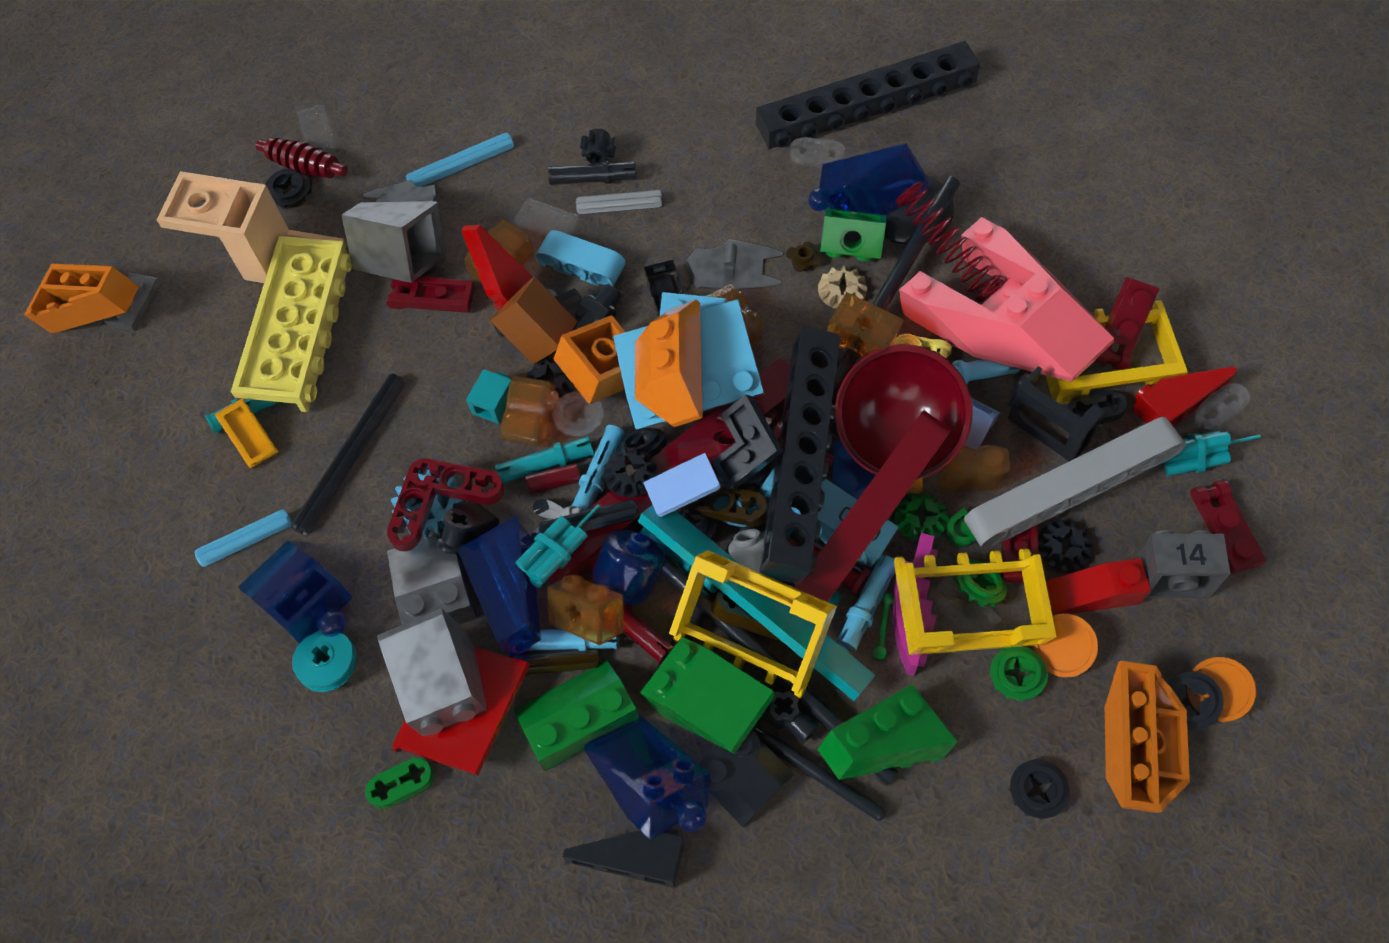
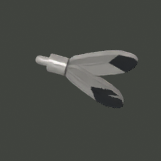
[528,499,582,546]

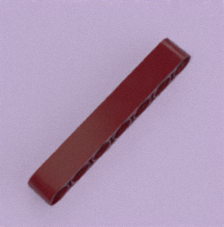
[794,410,952,602]

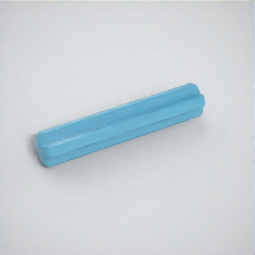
[194,509,292,567]

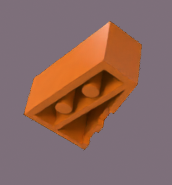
[24,264,139,333]

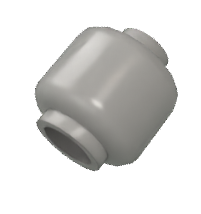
[728,529,765,572]

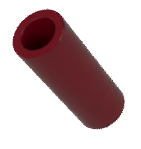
[526,463,580,494]

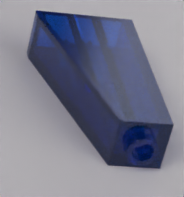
[457,516,541,657]

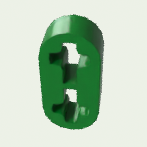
[365,757,434,810]

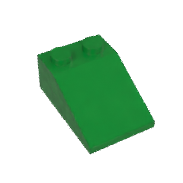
[640,637,776,754]

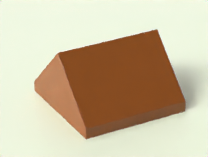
[489,276,577,364]

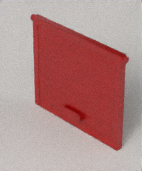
[392,647,530,776]

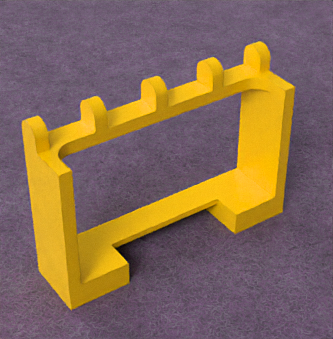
[1045,300,1188,404]
[894,549,1057,655]
[669,550,837,699]

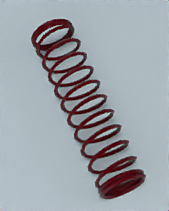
[895,181,1004,304]

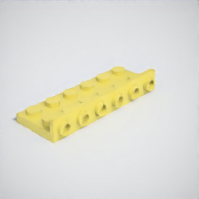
[231,236,352,412]

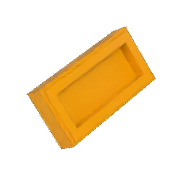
[214,398,278,469]

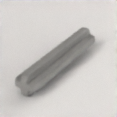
[576,190,662,214]

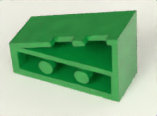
[817,684,958,780]

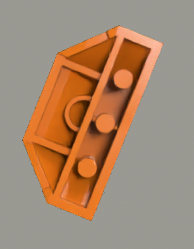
[635,299,703,427]
[1104,660,1190,813]

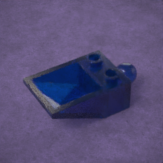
[808,143,930,215]
[238,540,353,644]
[584,717,710,839]

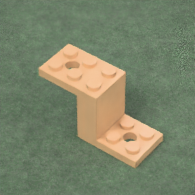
[157,171,347,283]

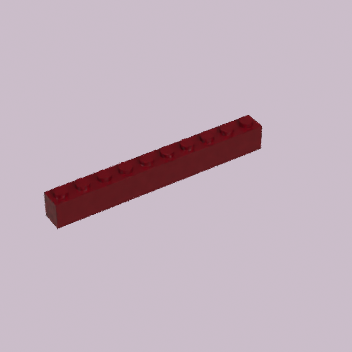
[548,357,790,594]

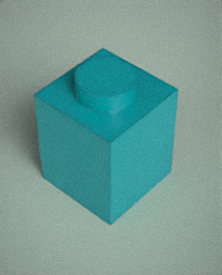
[466,369,516,424]

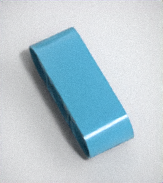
[535,230,626,286]

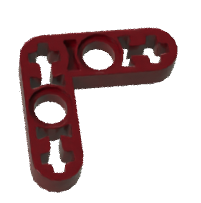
[387,458,504,552]

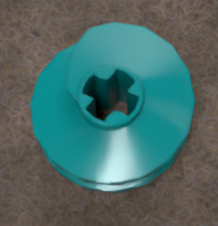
[292,630,358,692]

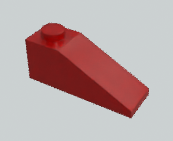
[461,225,533,310]
[1132,366,1238,427]
[1046,558,1151,616]

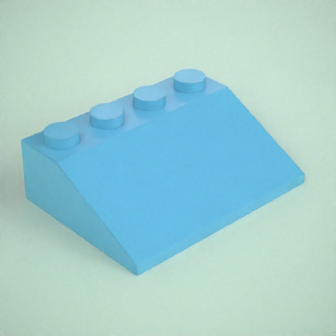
[613,300,765,430]

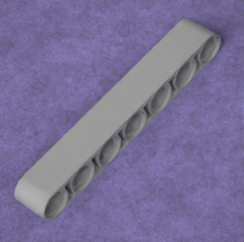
[964,417,1186,549]

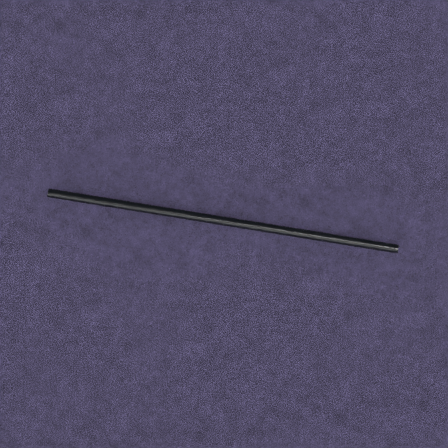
[645,176,960,685]

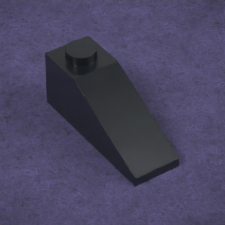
[562,826,684,888]

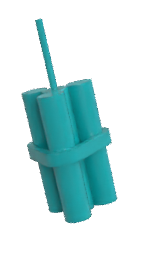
[1163,430,1261,477]
[515,504,600,588]

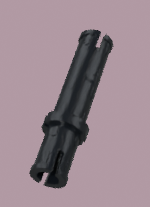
[548,160,637,185]

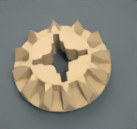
[818,265,867,310]

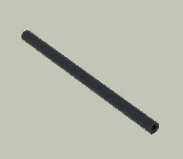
[655,554,899,786]

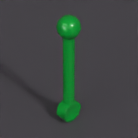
[873,592,894,661]

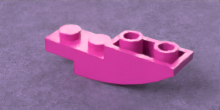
[892,533,938,676]

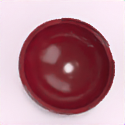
[835,344,973,479]

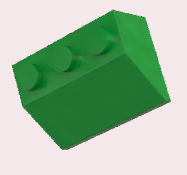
[513,660,639,772]

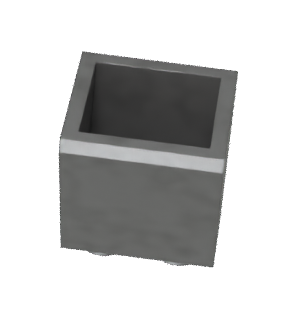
[342,201,446,283]
[377,608,487,736]

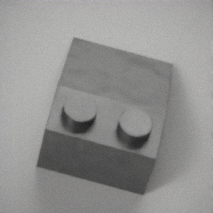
[387,535,477,625]

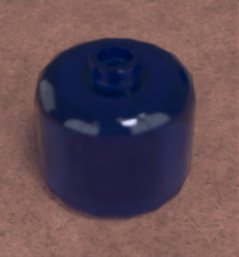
[592,530,666,605]

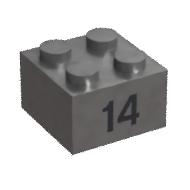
[1135,530,1230,598]

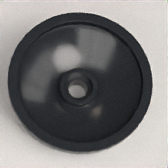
[865,172,954,245]

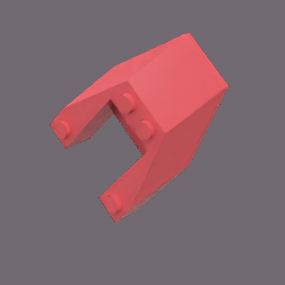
[899,217,1114,382]

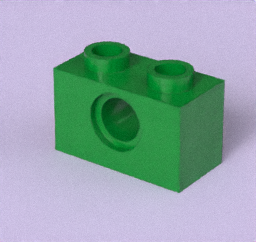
[820,208,886,261]

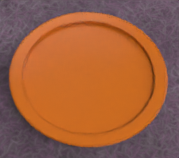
[1033,614,1098,677]
[1187,657,1256,722]

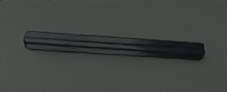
[291,373,405,536]

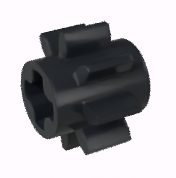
[580,129,616,164]

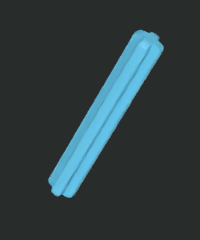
[406,132,514,187]

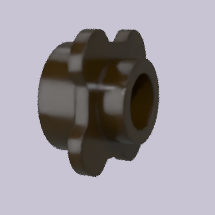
[786,241,821,272]

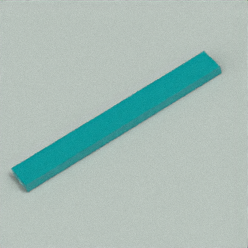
[638,505,876,701]

